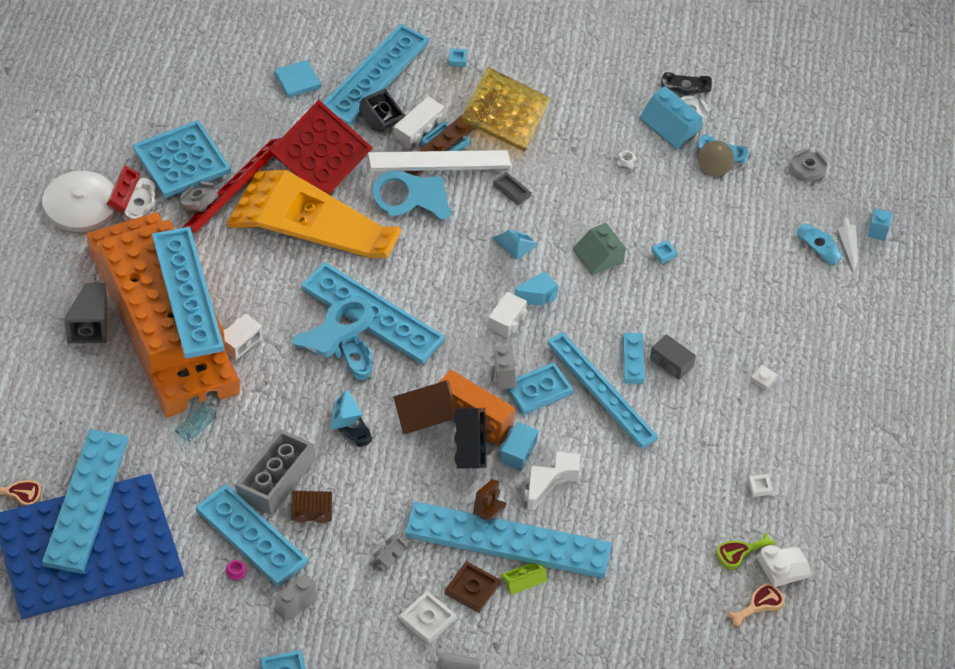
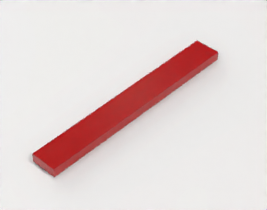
[182,138,281,233]

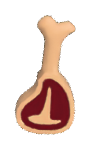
[0,480,42,507]
[728,583,784,627]

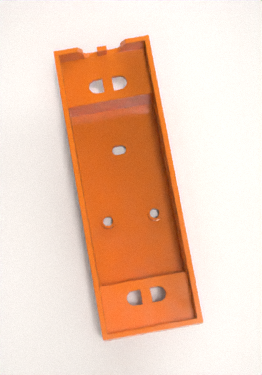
[86,212,240,418]

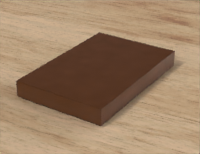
[393,380,456,435]

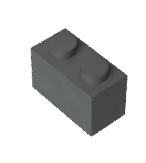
[650,334,696,380]

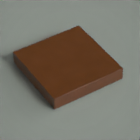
[444,561,501,614]

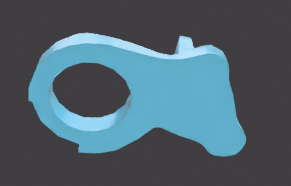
[372,171,451,220]
[292,297,374,359]

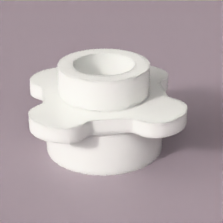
[617,151,636,169]

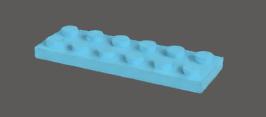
[196,484,308,587]

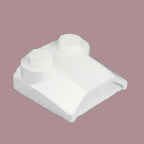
[757,545,812,587]

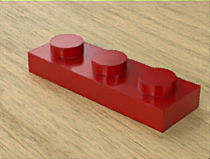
[107,165,141,214]

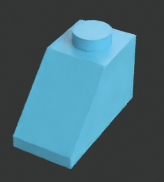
[868,208,893,241]
[514,271,559,306]

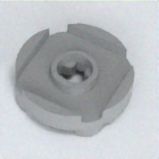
[791,149,827,183]
[180,182,218,212]

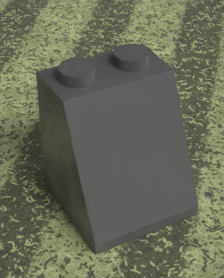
[64,282,108,344]

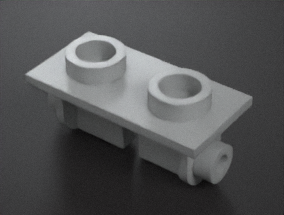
[370,532,409,572]

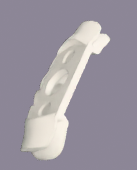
[123,178,155,221]

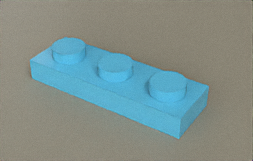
[623,333,645,384]

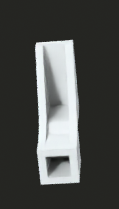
[524,452,580,510]

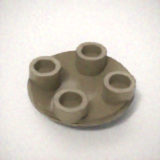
[698,141,734,177]

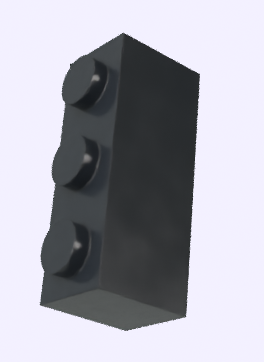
[454,408,486,469]

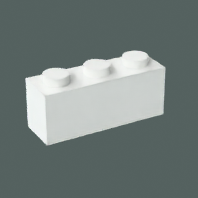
[393,96,445,149]

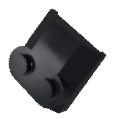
[359,88,406,132]

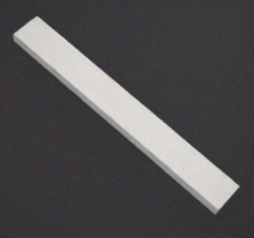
[367,150,511,171]

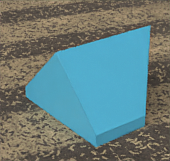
[492,229,538,260]

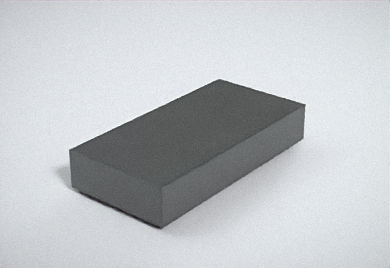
[493,172,532,206]

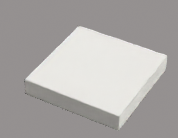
[398,591,457,645]

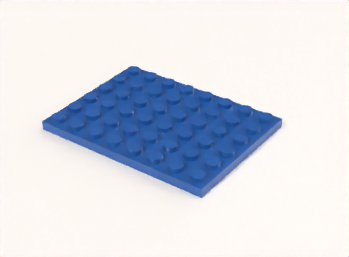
[0,473,184,620]

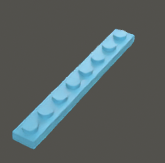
[547,332,658,449]

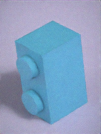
[499,422,539,470]

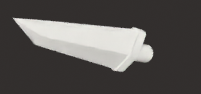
[838,218,858,272]

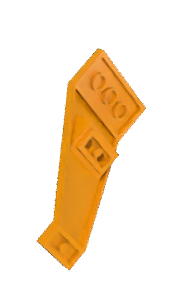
[226,170,402,259]

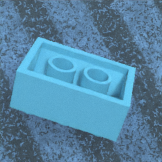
[640,86,702,150]

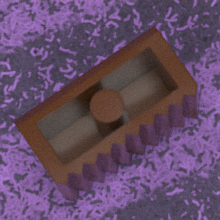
[291,490,332,523]

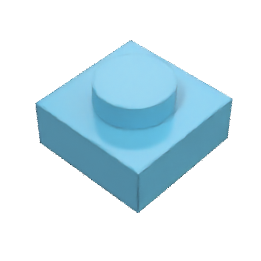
[449,48,467,67]
[651,240,678,264]

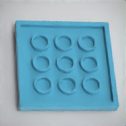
[133,120,231,198]

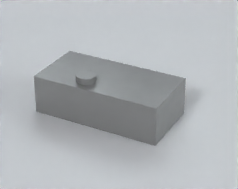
[235,429,316,515]

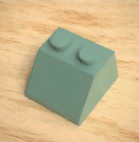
[573,223,626,275]

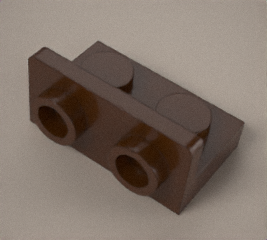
[473,479,507,520]

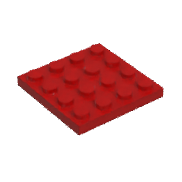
[269,99,373,195]

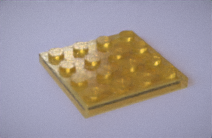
[460,67,551,152]

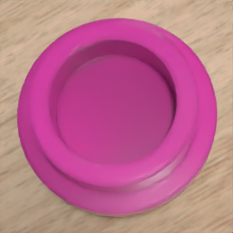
[226,560,246,580]

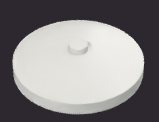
[42,171,116,232]

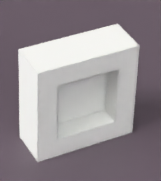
[750,365,778,391]
[748,474,773,497]

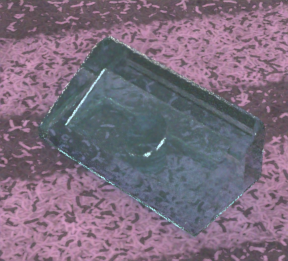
[175,405,216,442]

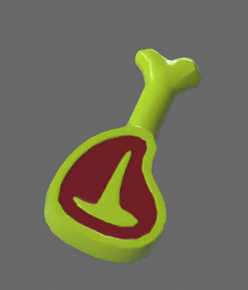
[716,533,776,570]

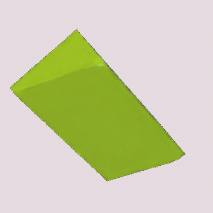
[500,563,548,595]

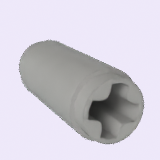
[437,652,481,669]

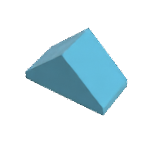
[329,390,363,429]

